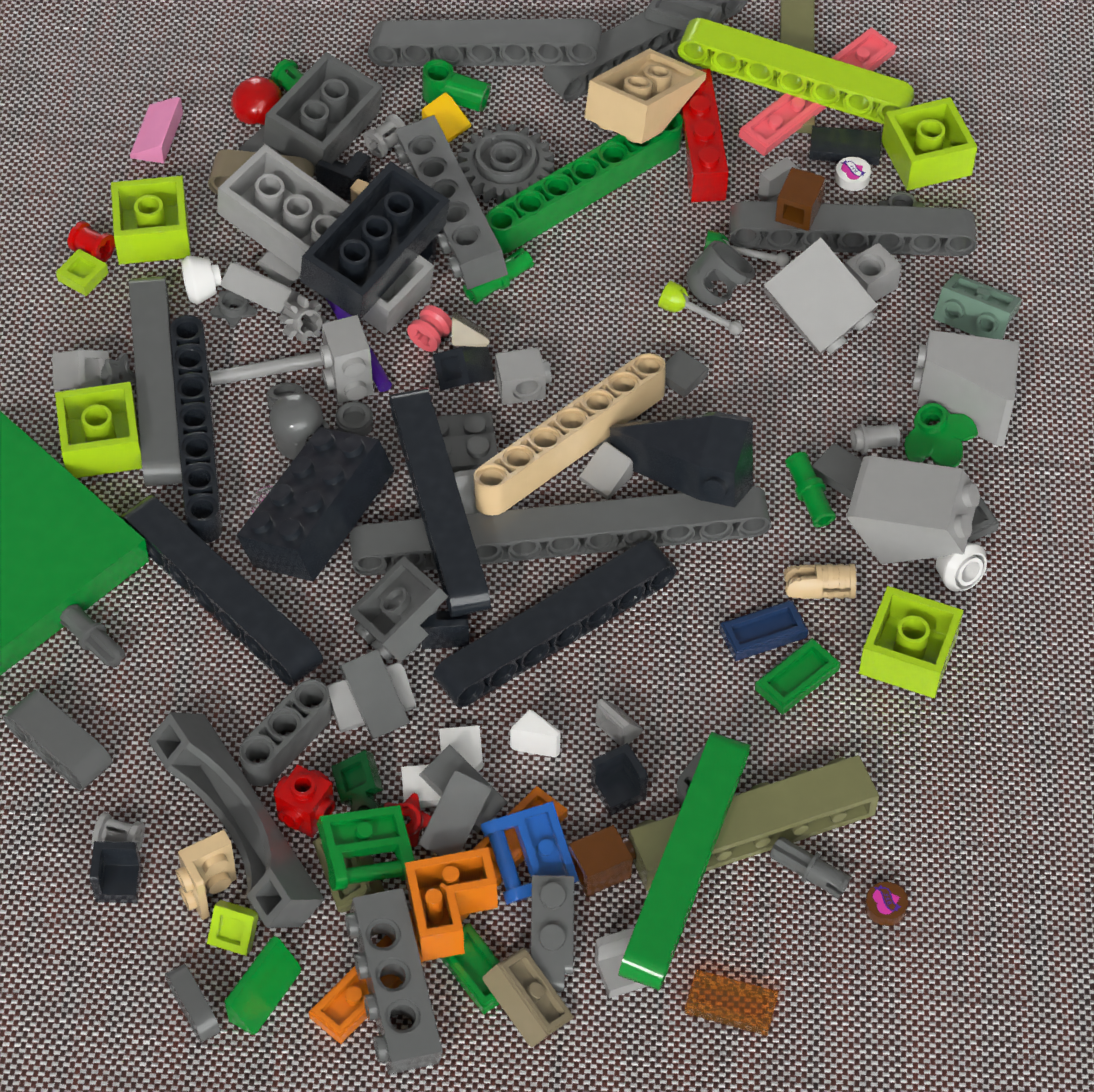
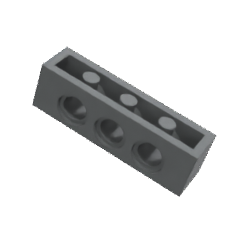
[345,888,443,1075]

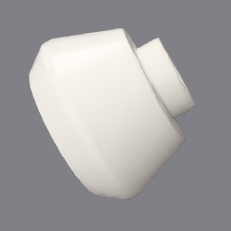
[181,255,222,305]
[936,542,987,592]

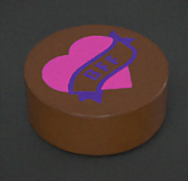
[865,881,908,926]

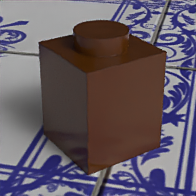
[775,167,826,231]
[569,825,636,897]

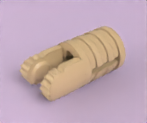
[783,564,856,599]

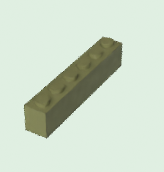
[629,755,879,891]

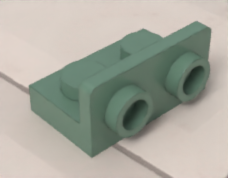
[933,273,1022,340]

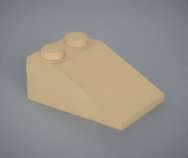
[584,48,706,144]

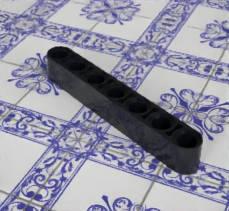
[170,315,223,543]
[389,387,491,617]
[119,494,323,687]
[433,540,677,708]

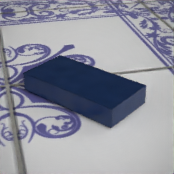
[719,600,808,661]

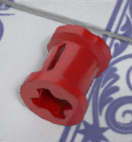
[67,220,115,263]

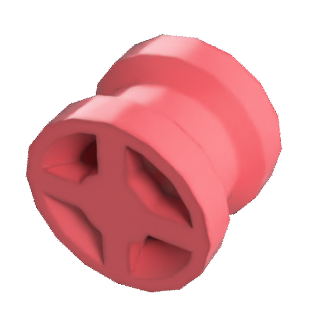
[407,305,452,352]

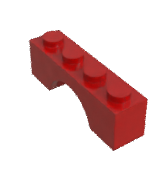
[678,69,729,203]

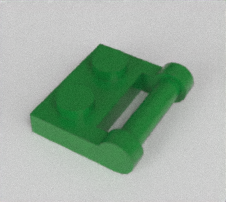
[317,805,415,891]

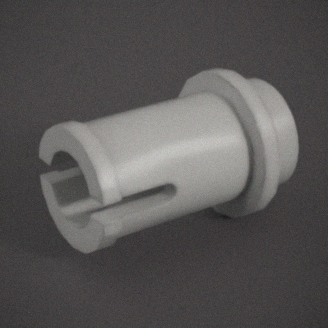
[850,423,901,454]

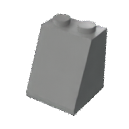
[764,237,878,356]
[912,330,1020,447]
[846,456,980,564]

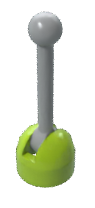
[658,280,743,335]

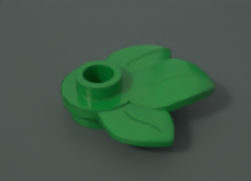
[904,403,978,468]

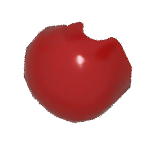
[231,76,284,125]

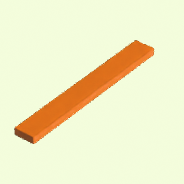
[309,786,568,1044]

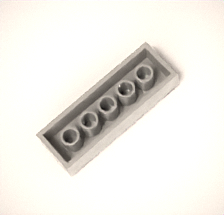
[217,144,434,335]

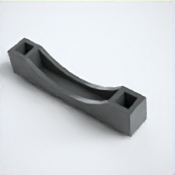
[148,712,325,928]

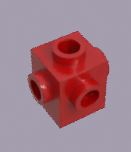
[274,764,336,838]

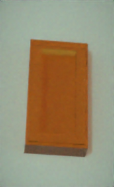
[684,969,779,1036]

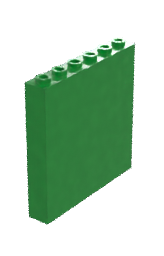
[0,411,149,676]

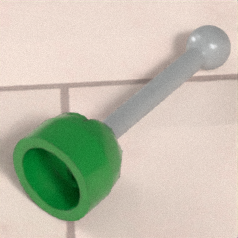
[704,230,790,267]

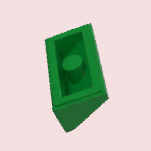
[225,936,301,1035]

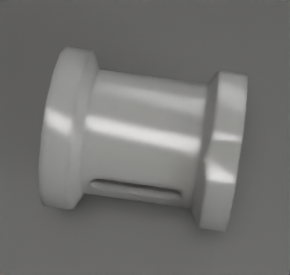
[363,114,406,159]
[92,812,145,851]

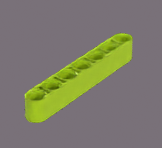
[678,18,914,124]

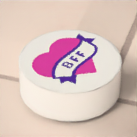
[835,157,871,191]

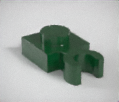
[331,750,383,812]

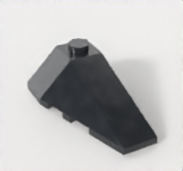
[610,411,753,507]

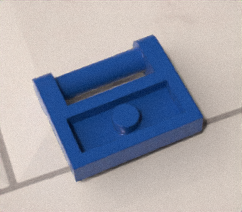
[480,801,579,905]

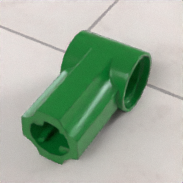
[422,59,491,112]

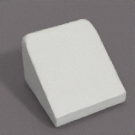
[510,710,561,757]

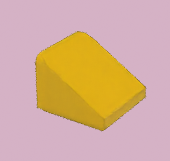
[422,93,471,143]

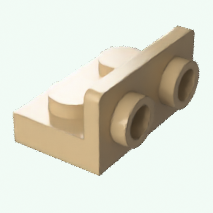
[175,830,237,920]

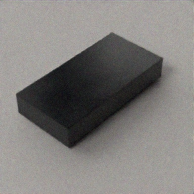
[809,126,882,166]

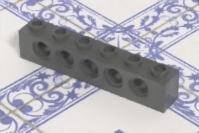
[394,115,508,290]

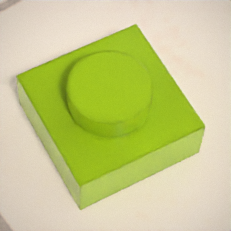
[56,249,109,296]
[207,900,259,956]

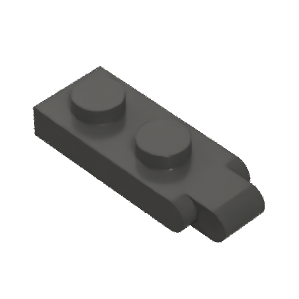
[531,875,574,992]

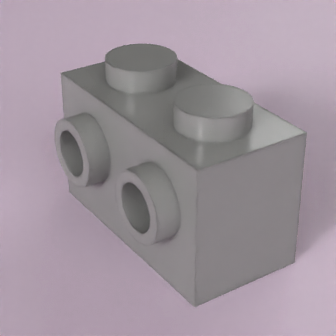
[319,315,374,404]

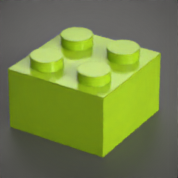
[881,97,978,191]
[111,175,191,265]
[55,381,142,478]
[858,586,964,699]

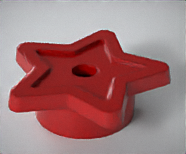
[384,793,432,847]

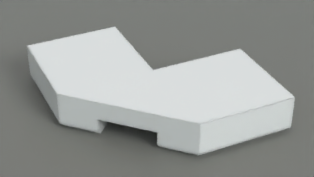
[401,725,483,808]

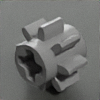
[278,295,327,343]

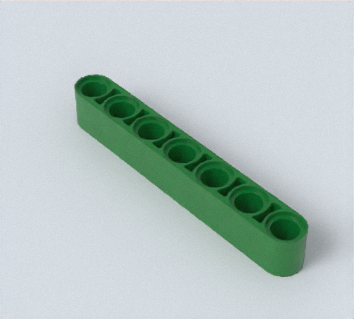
[486,113,683,254]
[618,732,751,991]

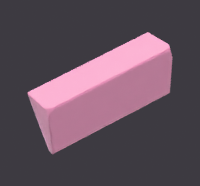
[130,97,183,164]

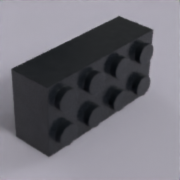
[300,161,450,320]
[236,427,394,582]

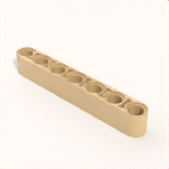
[474,353,666,516]

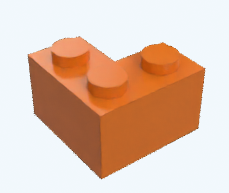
[405,847,498,962]

